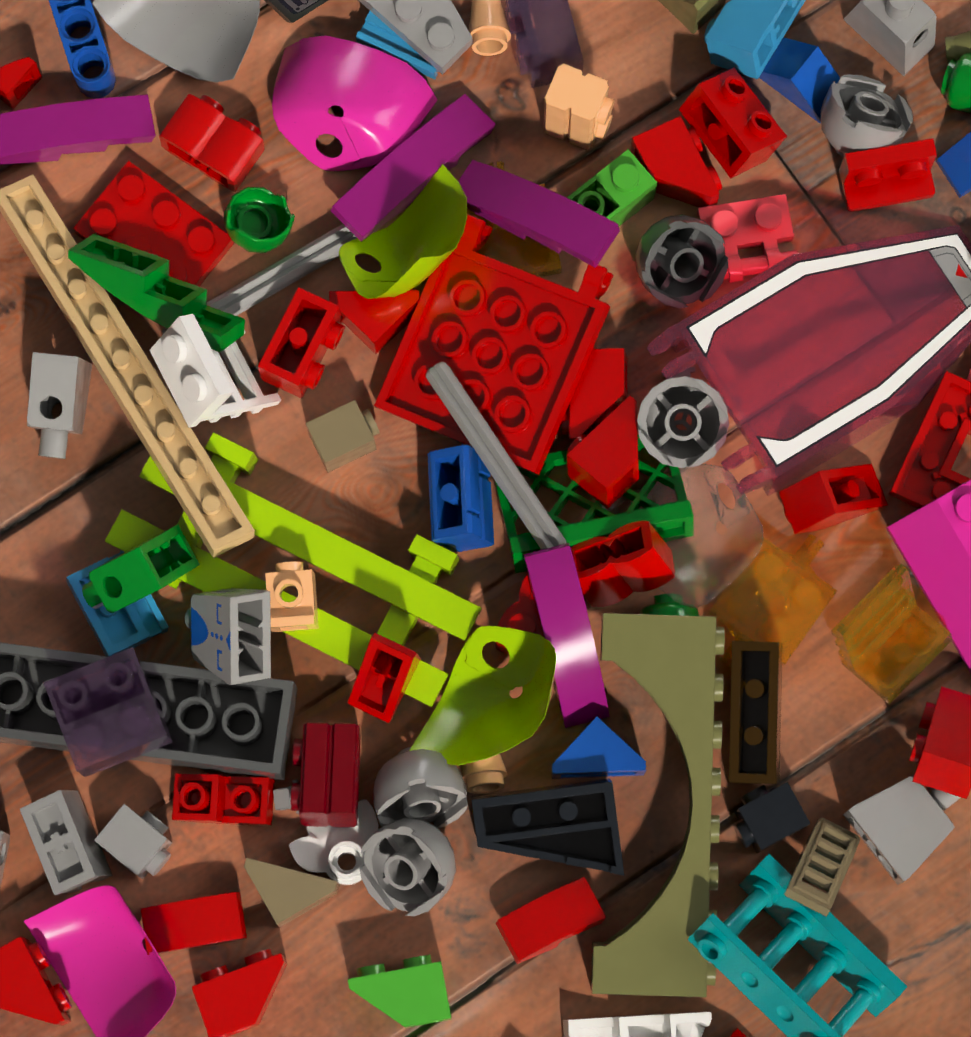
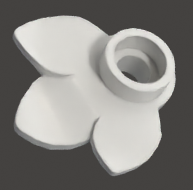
[289,799,378,885]

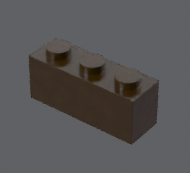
[729,641,783,784]

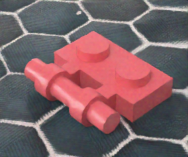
[697,194,799,283]

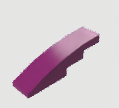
[0,94,156,165]
[330,94,495,242]
[458,160,620,268]

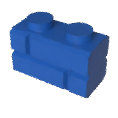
[427,445,494,552]

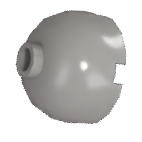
[820,74,913,157]
[637,376,729,468]
[373,747,468,828]
[360,818,456,916]

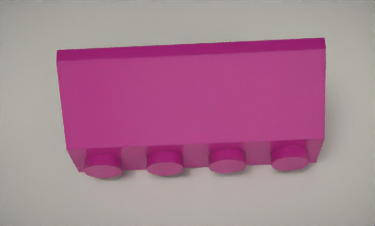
[886,480,971,674]

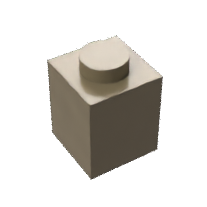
[305,400,380,473]

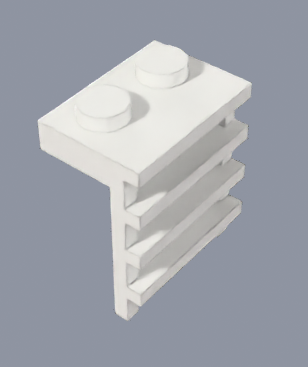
[149,314,281,428]

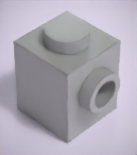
[94,804,172,879]

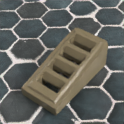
[784,818,860,917]

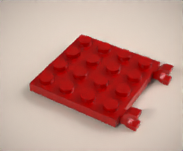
[374,214,614,475]

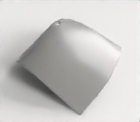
[92,0,260,83]

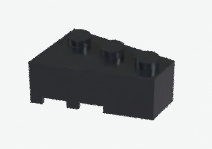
[471,779,625,876]

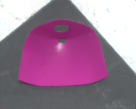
[272,35,438,171]
[24,885,177,1037]

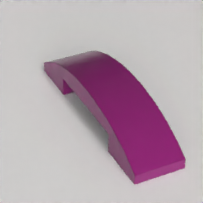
[523,543,610,728]

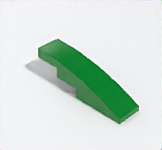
[68,234,245,352]

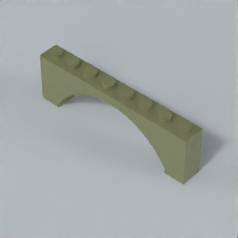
[591,613,725,997]

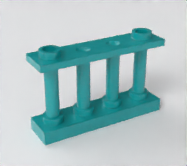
[688,854,907,1037]

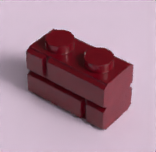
[291,723,361,827]

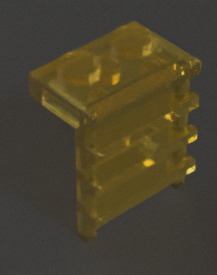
[831,564,953,705]

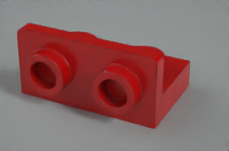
[839,138,937,212]

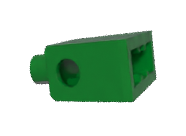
[82,524,200,613]

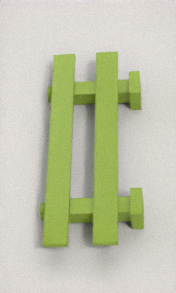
[105,432,482,707]

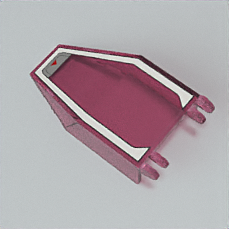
[647,225,971,496]

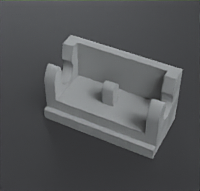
[20,790,113,895]

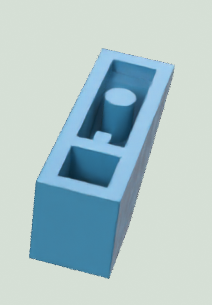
[704,0,806,79]

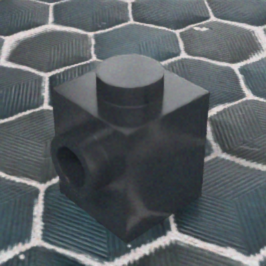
[733,782,810,854]

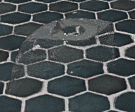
[602,464,763,608]

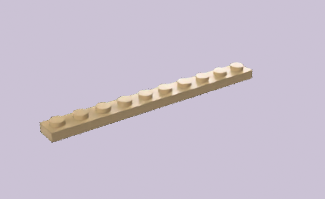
[0,175,255,558]

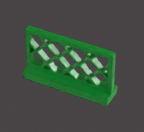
[494,435,694,574]

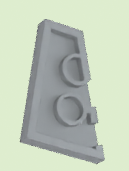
[358,0,473,75]

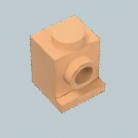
[265,561,319,632]

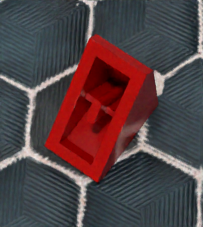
[329,290,420,354]
[347,632,421,723]

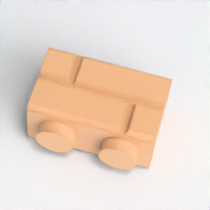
[543,63,615,150]

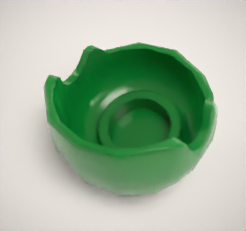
[224,187,295,253]

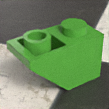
[567,149,657,226]
[348,955,452,1028]

